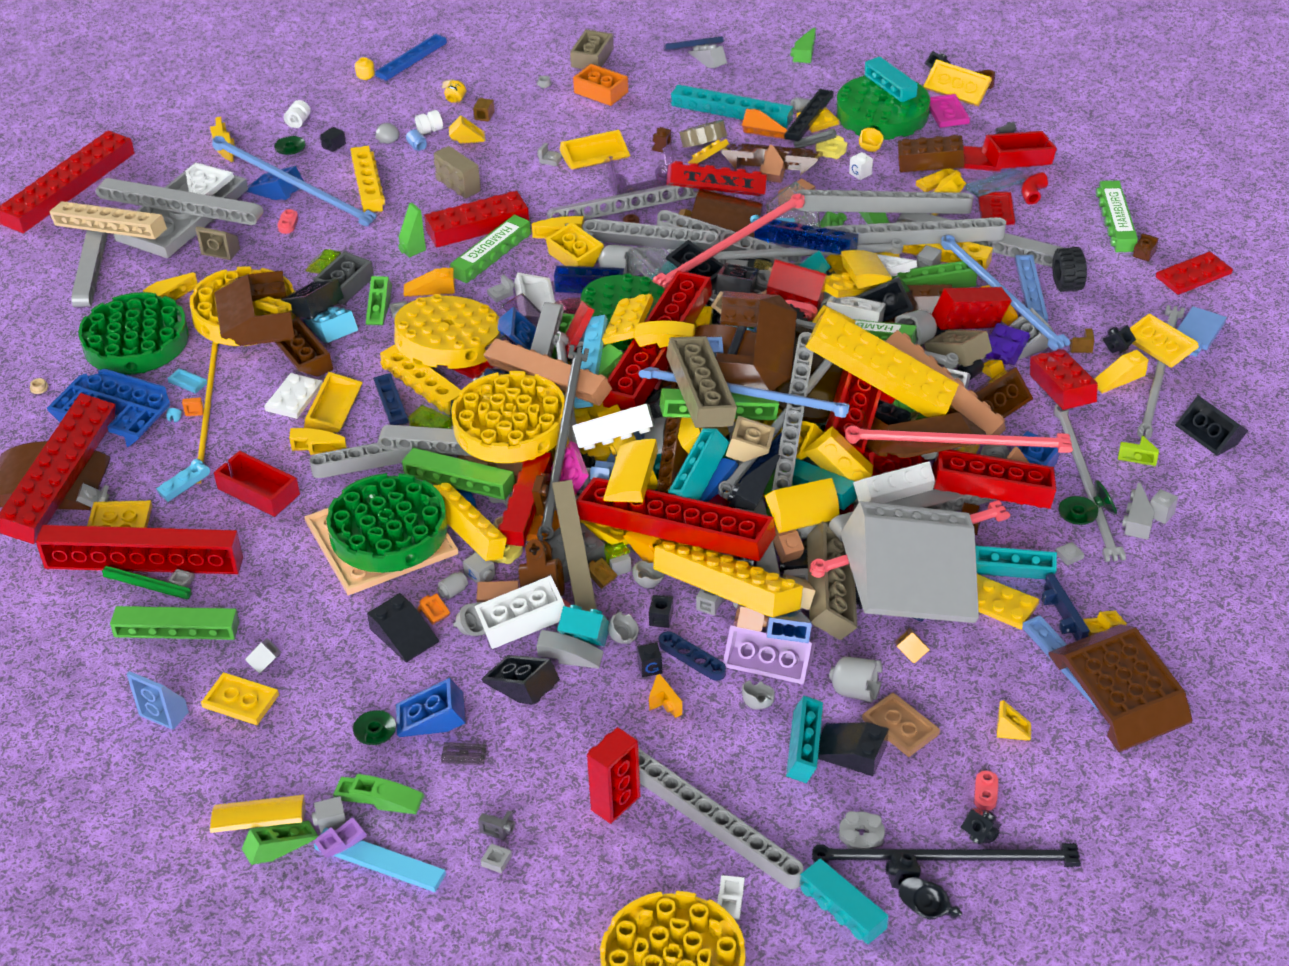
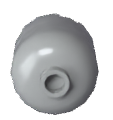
[598,245,641,276]
[895,310,937,345]
[829,657,883,703]

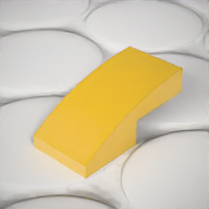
[1083,610,1127,636]

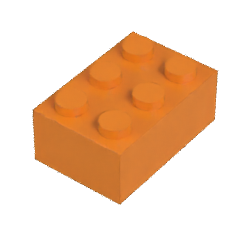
[573,64,628,106]

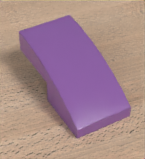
[313,817,367,858]

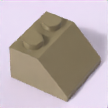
[196,226,240,260]

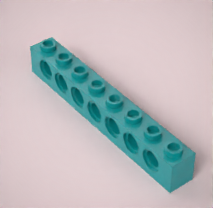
[671,84,793,128]

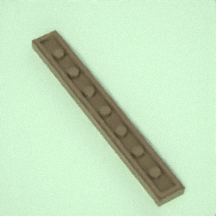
[552,480,597,612]

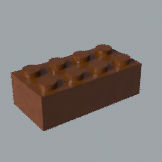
[898,134,964,173]

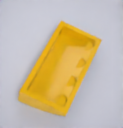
[559,130,630,170]
[841,250,892,289]
[304,372,363,433]
[604,439,658,503]
[765,478,839,533]
[210,795,306,833]

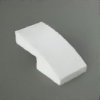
[717,875,744,920]

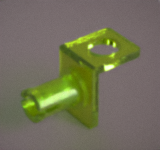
[604,542,630,566]

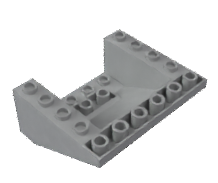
[840,501,979,623]

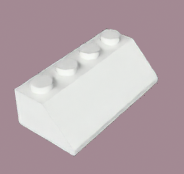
[572,404,654,451]
[853,461,935,504]
[475,576,565,649]

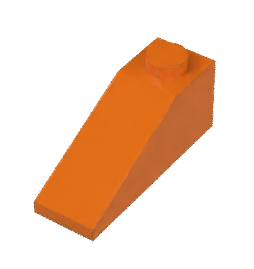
[742,109,788,140]

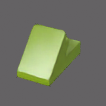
[1118,436,1159,466]

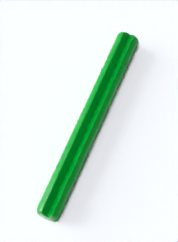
[102,566,192,600]

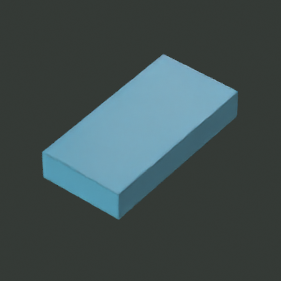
[168,368,207,394]

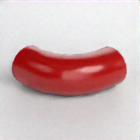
[1021,172,1048,205]

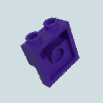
[985,323,1030,366]

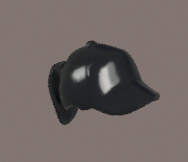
[898,877,962,920]

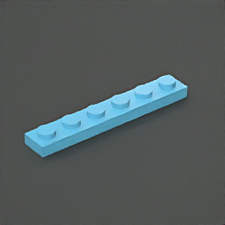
[574,315,608,409]

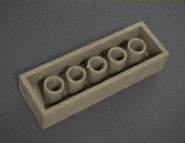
[666,336,737,428]
[807,521,857,640]

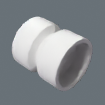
[284,100,311,128]
[415,110,443,135]

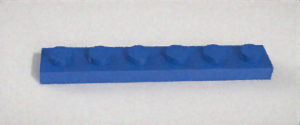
[375,34,447,81]

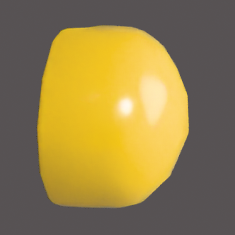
[859,128,884,152]

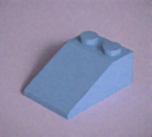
[127,671,189,730]

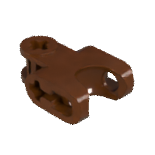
[518,539,565,596]

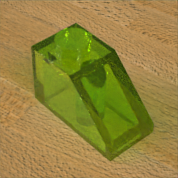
[305,249,341,274]

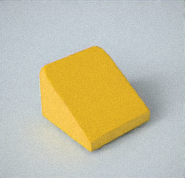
[982,360,1005,378]

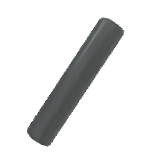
[794,129,837,148]

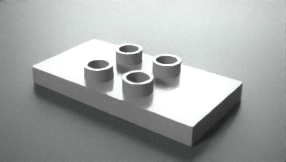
[114,163,248,258]

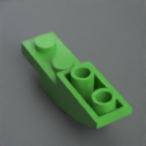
[333,774,424,814]

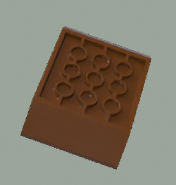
[1048,624,1193,753]

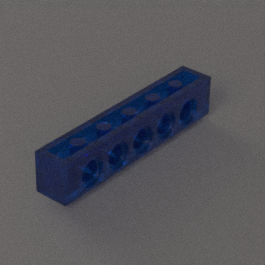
[754,219,858,255]

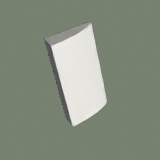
[514,272,555,326]

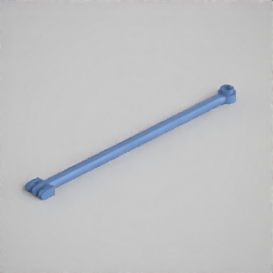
[212,136,377,227]
[941,235,1070,351]
[639,367,849,417]

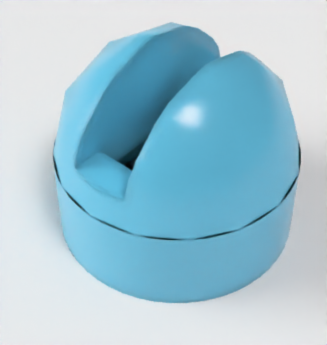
[166,408,182,423]

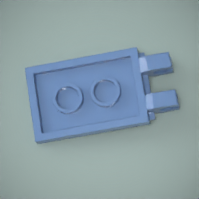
[1177,306,1227,357]

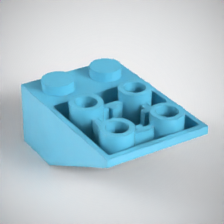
[303,306,358,343]

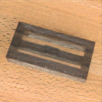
[441,742,488,765]

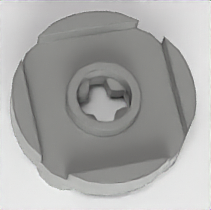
[839,811,885,849]

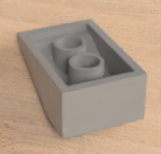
[1009,308,1055,359]

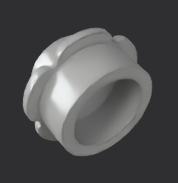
[537,75,551,88]

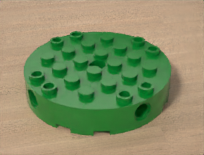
[836,76,930,140]
[580,273,665,351]
[78,292,189,375]
[326,473,447,573]

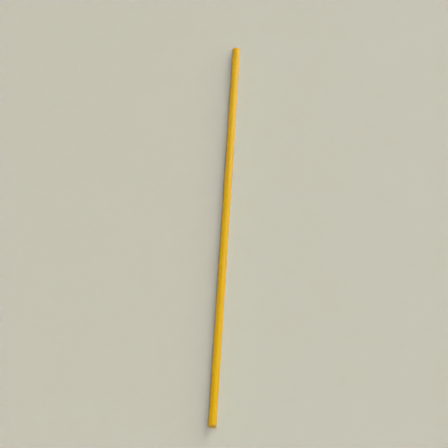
[196,341,218,484]

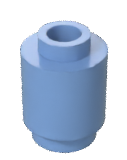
[406,129,427,151]

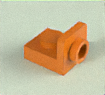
[417,593,450,625]

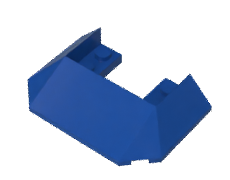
[47,369,170,447]

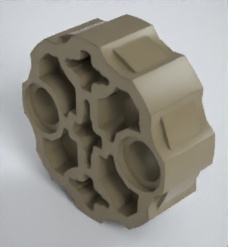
[679,120,728,148]

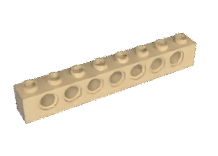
[49,201,167,239]

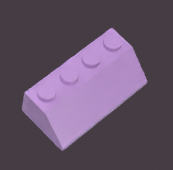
[723,625,816,684]

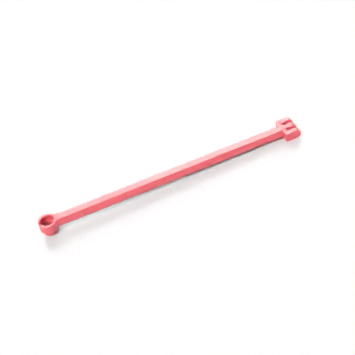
[653,194,805,289]
[845,426,1073,453]
[809,500,1011,578]

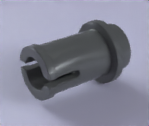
[995,122,1016,134]

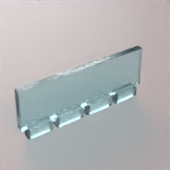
[965,169,1030,197]

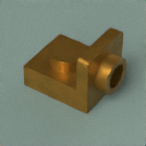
[588,558,618,589]

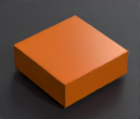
[182,397,204,416]

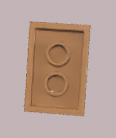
[862,692,940,757]

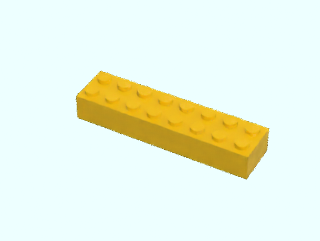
[805,308,959,418]
[653,541,803,618]

